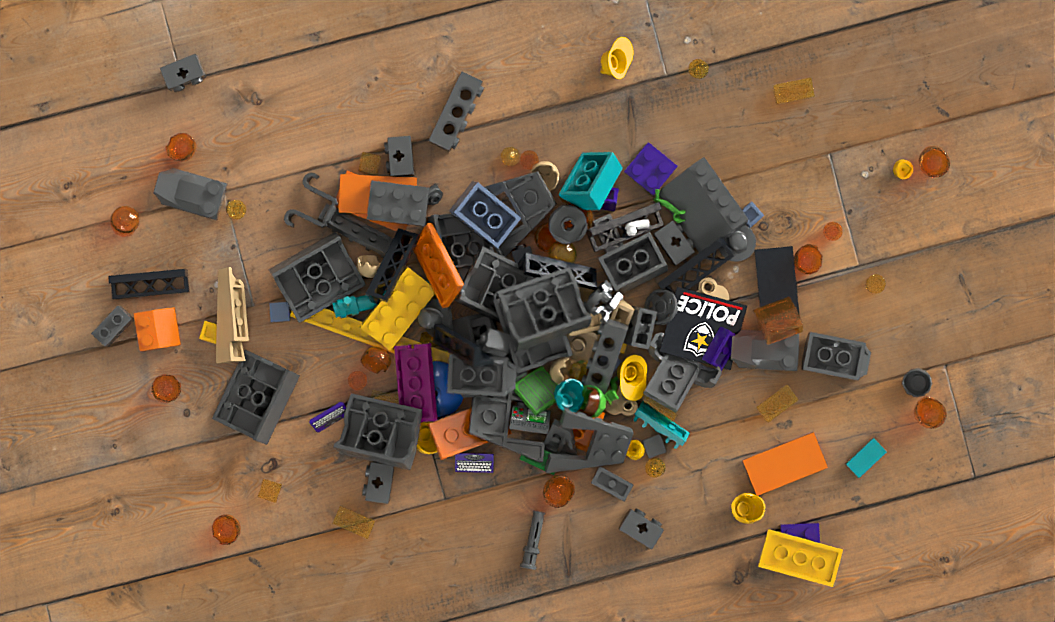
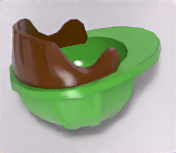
[578,385,606,418]

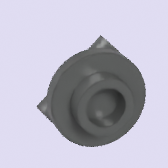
[428,183,443,205]

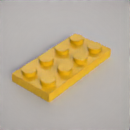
[360,267,435,351]
[758,529,843,587]

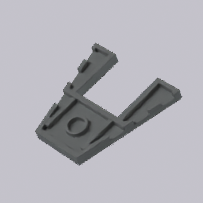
[484,171,557,257]
[468,391,545,463]
[544,408,634,473]

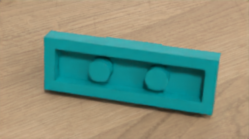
[633,401,690,449]

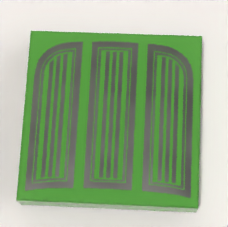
[513,366,558,416]

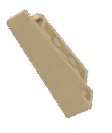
[216,267,249,363]

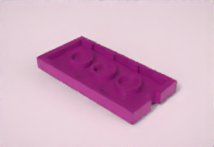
[394,343,437,422]

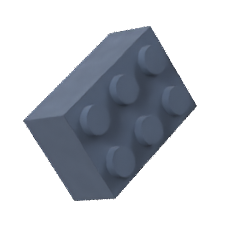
[449,181,521,248]

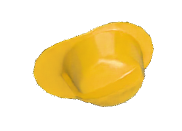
[600,37,633,79]
[617,355,647,401]

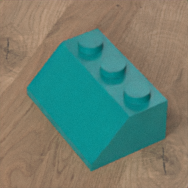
[558,152,623,210]

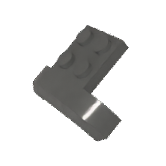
[643,333,722,413]

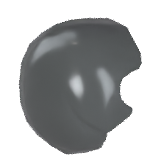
[902,368,932,397]

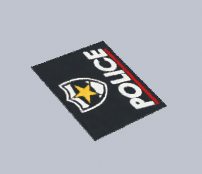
[660,287,747,370]

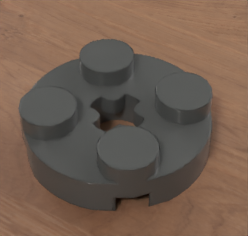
[548,205,588,244]
[583,280,613,315]

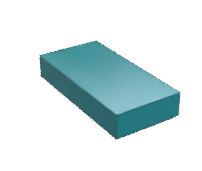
[846,438,887,478]

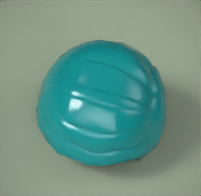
[554,379,584,412]

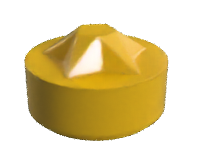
[893,159,913,179]
[626,440,645,460]

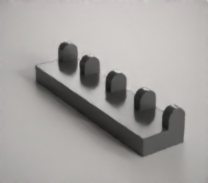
[318,204,393,258]

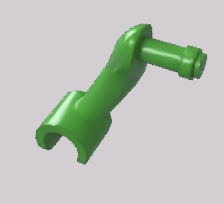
[653,189,686,223]
[604,376,619,405]

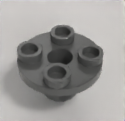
[719,225,756,262]
[418,299,453,337]

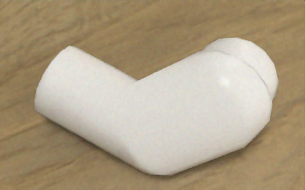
[625,219,650,236]

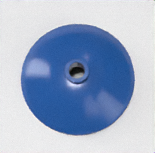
[432,361,463,418]

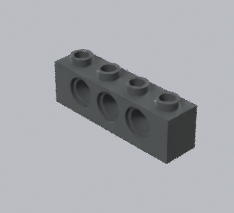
[429,72,484,152]
[581,318,629,395]

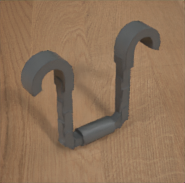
[284,172,338,228]

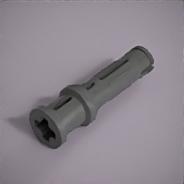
[519,510,545,570]

